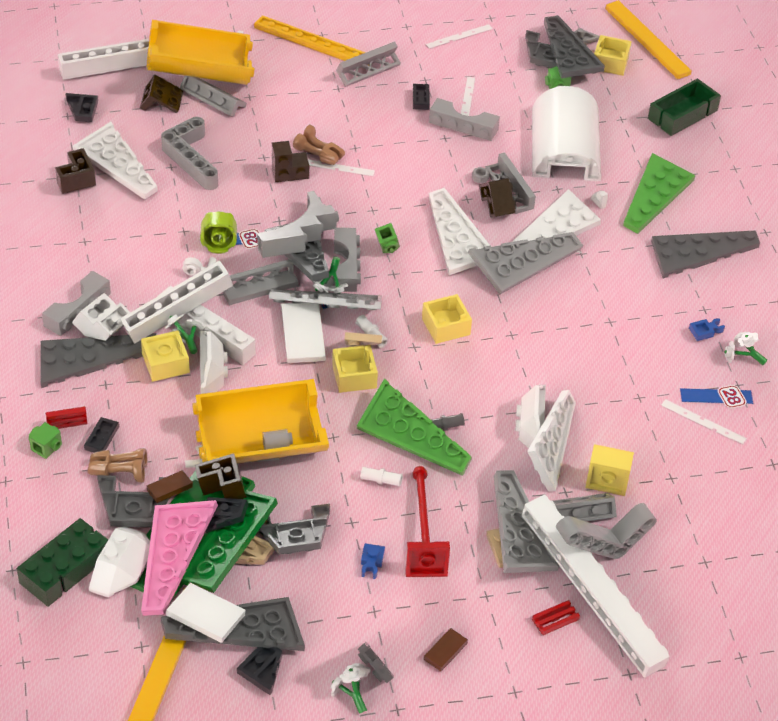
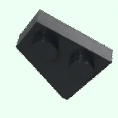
[65,93,98,122]
[204,497,249,534]
[237,644,282,695]

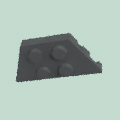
[358,642,394,683]

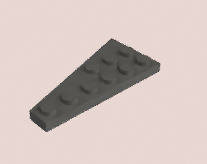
[544,15,605,78]
[265,223,329,282]
[651,230,760,279]
[41,333,156,388]
[161,597,305,651]

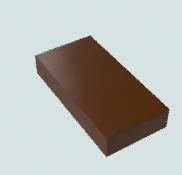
[146,470,193,503]
[424,628,468,672]

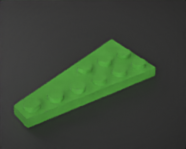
[623,153,695,234]
[357,378,472,476]

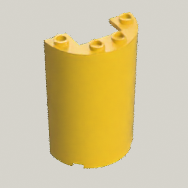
[147,20,255,85]
[192,379,329,463]

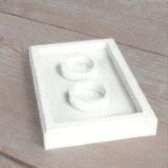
[166,583,245,643]

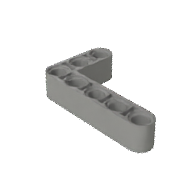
[161,117,218,190]
[556,503,657,559]

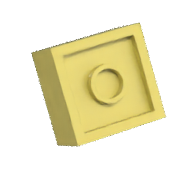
[594,35,632,76]
[422,294,472,344]
[141,330,190,382]
[332,345,378,393]
[585,444,634,496]

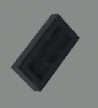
[413,84,430,110]
[84,417,120,453]

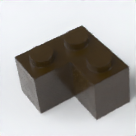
[272,141,310,182]
[55,148,96,194]
[479,178,516,218]
[195,453,246,499]

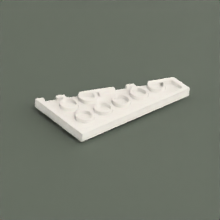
[73,122,158,200]
[429,188,490,275]
[512,189,601,242]
[527,390,576,492]

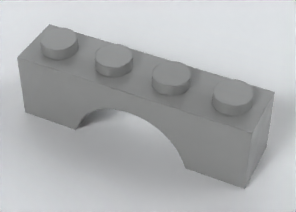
[429,98,500,141]
[334,228,361,292]
[42,271,111,336]

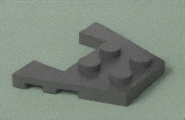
[525,30,587,68]
[97,475,170,528]
[259,503,330,554]

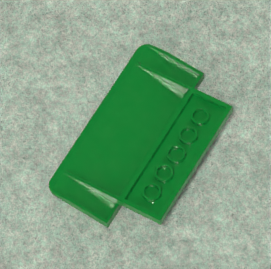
[130,470,278,603]

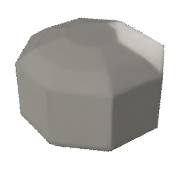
[472,167,489,184]

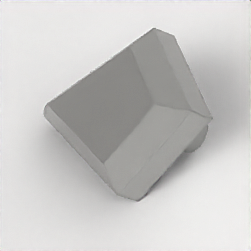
[574,28,600,44]

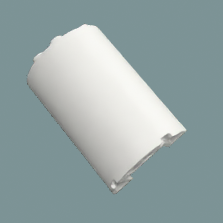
[532,86,601,181]

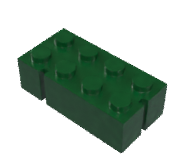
[648,78,721,136]
[16,518,108,607]

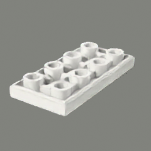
[281,302,326,363]

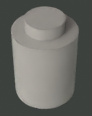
[262,429,293,450]

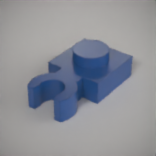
[689,318,725,341]
[361,543,385,579]

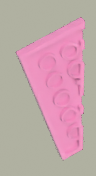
[141,500,218,616]

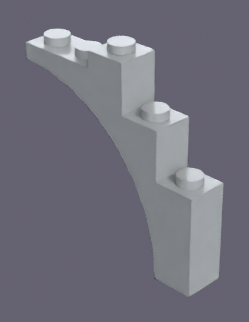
[257,191,339,258]

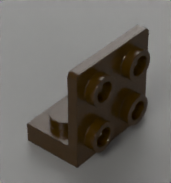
[140,74,183,113]

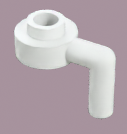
[182,257,217,276]

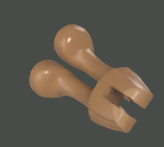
[293,124,345,165]
[87,448,148,483]

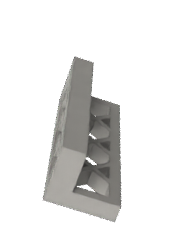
[336,41,401,87]
[180,76,247,116]
[485,153,536,214]
[223,259,298,305]
[553,493,617,521]

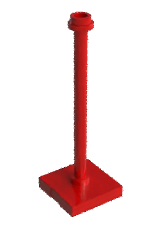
[405,466,450,577]

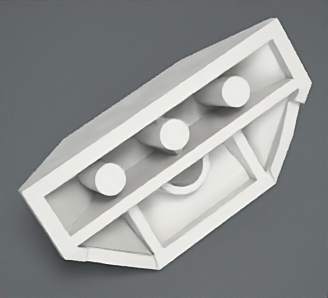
[200,331,228,394]
[515,385,546,448]
[89,527,150,597]

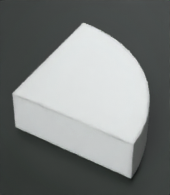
[591,191,608,209]

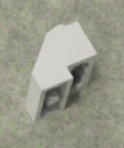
[72,293,130,341]

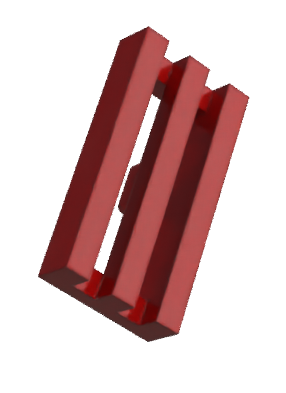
[45,406,88,429]
[532,600,580,636]

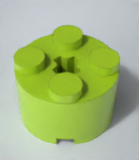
[200,211,237,254]

